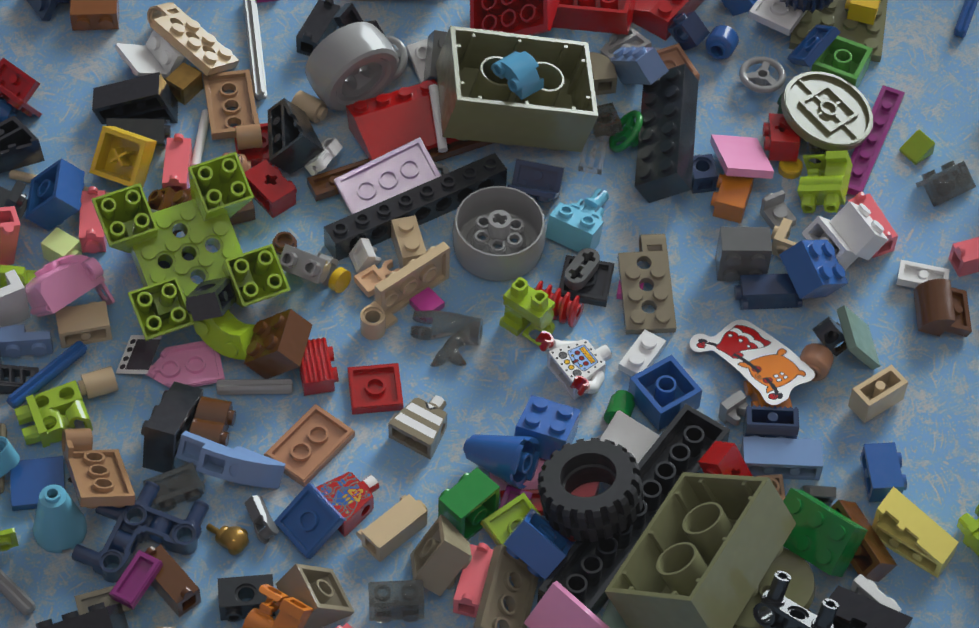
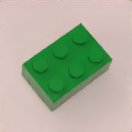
[783,488,868,577]

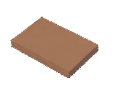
[264,404,355,487]

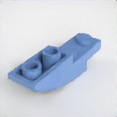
[0,324,53,364]
[176,431,286,489]

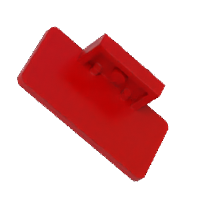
[0,58,42,118]

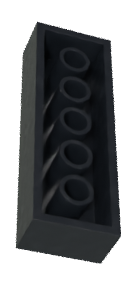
[634,64,699,203]

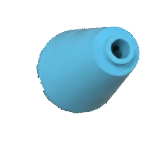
[33,485,87,553]

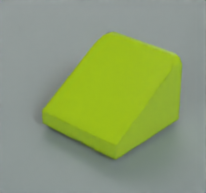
[899,129,935,165]

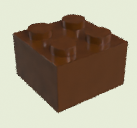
[244,309,312,379]

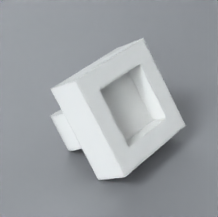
[349,238,382,273]

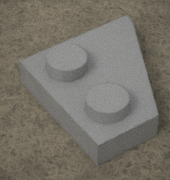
[601,26,652,59]

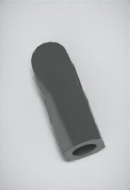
[245,495,279,544]

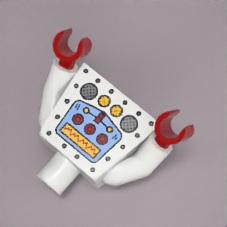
[535,331,612,400]

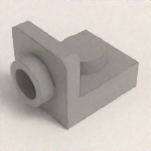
[760,190,797,230]

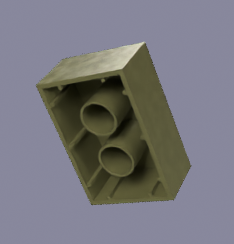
[436,26,598,152]
[605,472,796,628]

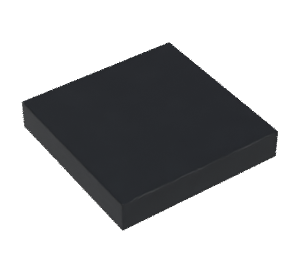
[559,255,615,307]

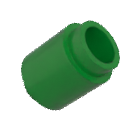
[603,390,635,425]

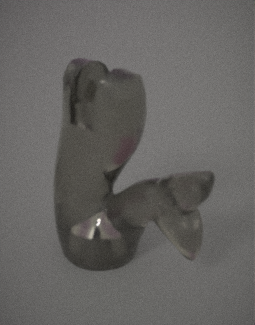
[410,310,483,367]

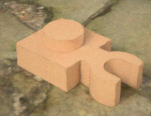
[354,259,400,298]

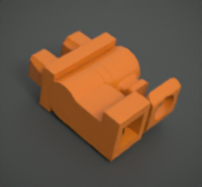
[242,584,313,628]

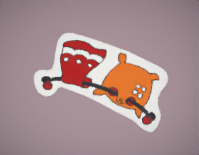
[690,320,815,405]

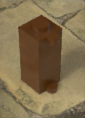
[145,544,201,617]

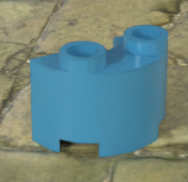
[491,51,544,100]

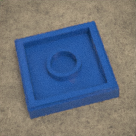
[787,24,841,67]
[10,456,66,511]
[274,483,345,559]

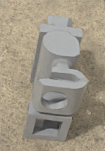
[279,244,338,286]

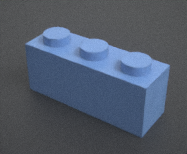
[610,46,669,85]
[740,435,823,480]

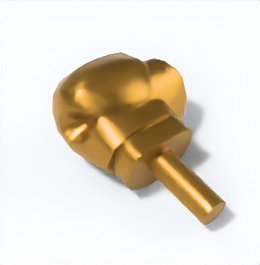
[206,523,249,555]

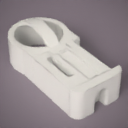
[305,137,343,176]

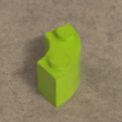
[193,309,255,360]

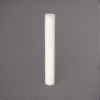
[429,84,448,153]
[191,109,209,166]

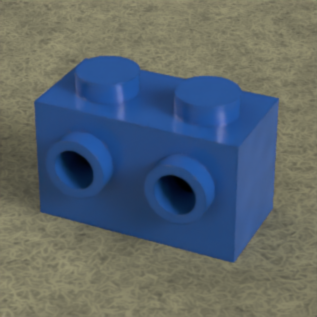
[860,442,907,502]

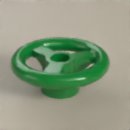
[609,110,643,153]

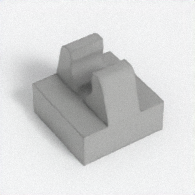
[718,390,748,426]

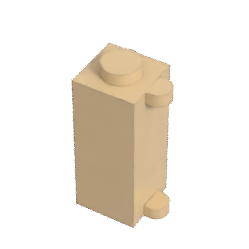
[356,494,428,562]

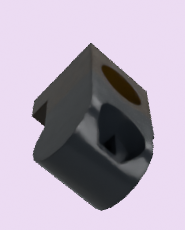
[812,316,847,357]

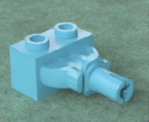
[546,188,609,252]

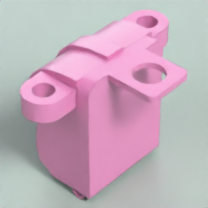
[25,255,115,317]

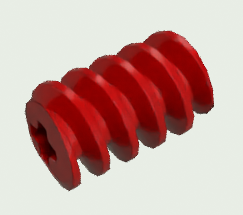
[534,280,584,327]

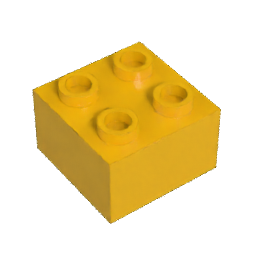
[89,126,157,187]

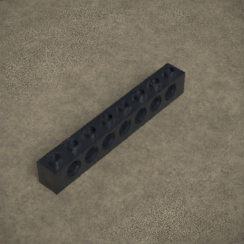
[324,153,507,261]

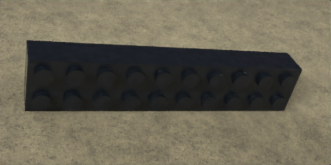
[537,404,730,615]

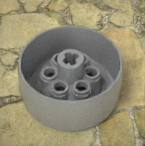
[305,22,399,111]
[452,186,546,281]

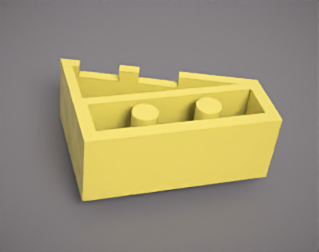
[872,486,959,578]

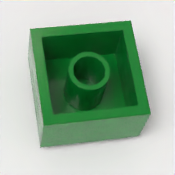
[438,467,500,541]

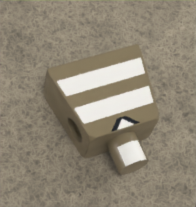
[388,395,447,460]

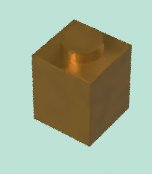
[165,62,203,105]

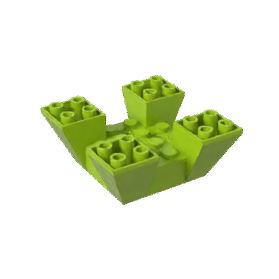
[92,152,291,341]

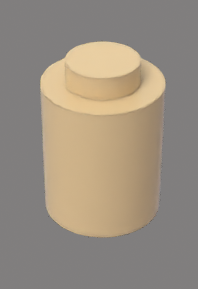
[291,90,328,123]
[77,366,118,399]

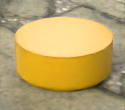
[778,158,803,179]
[328,267,351,293]

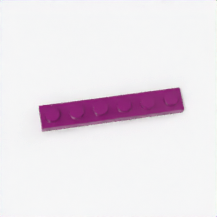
[847,85,905,196]

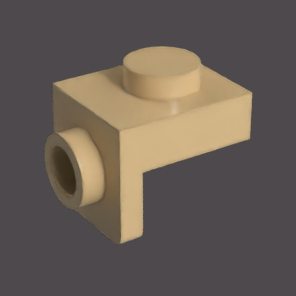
[771,217,796,258]

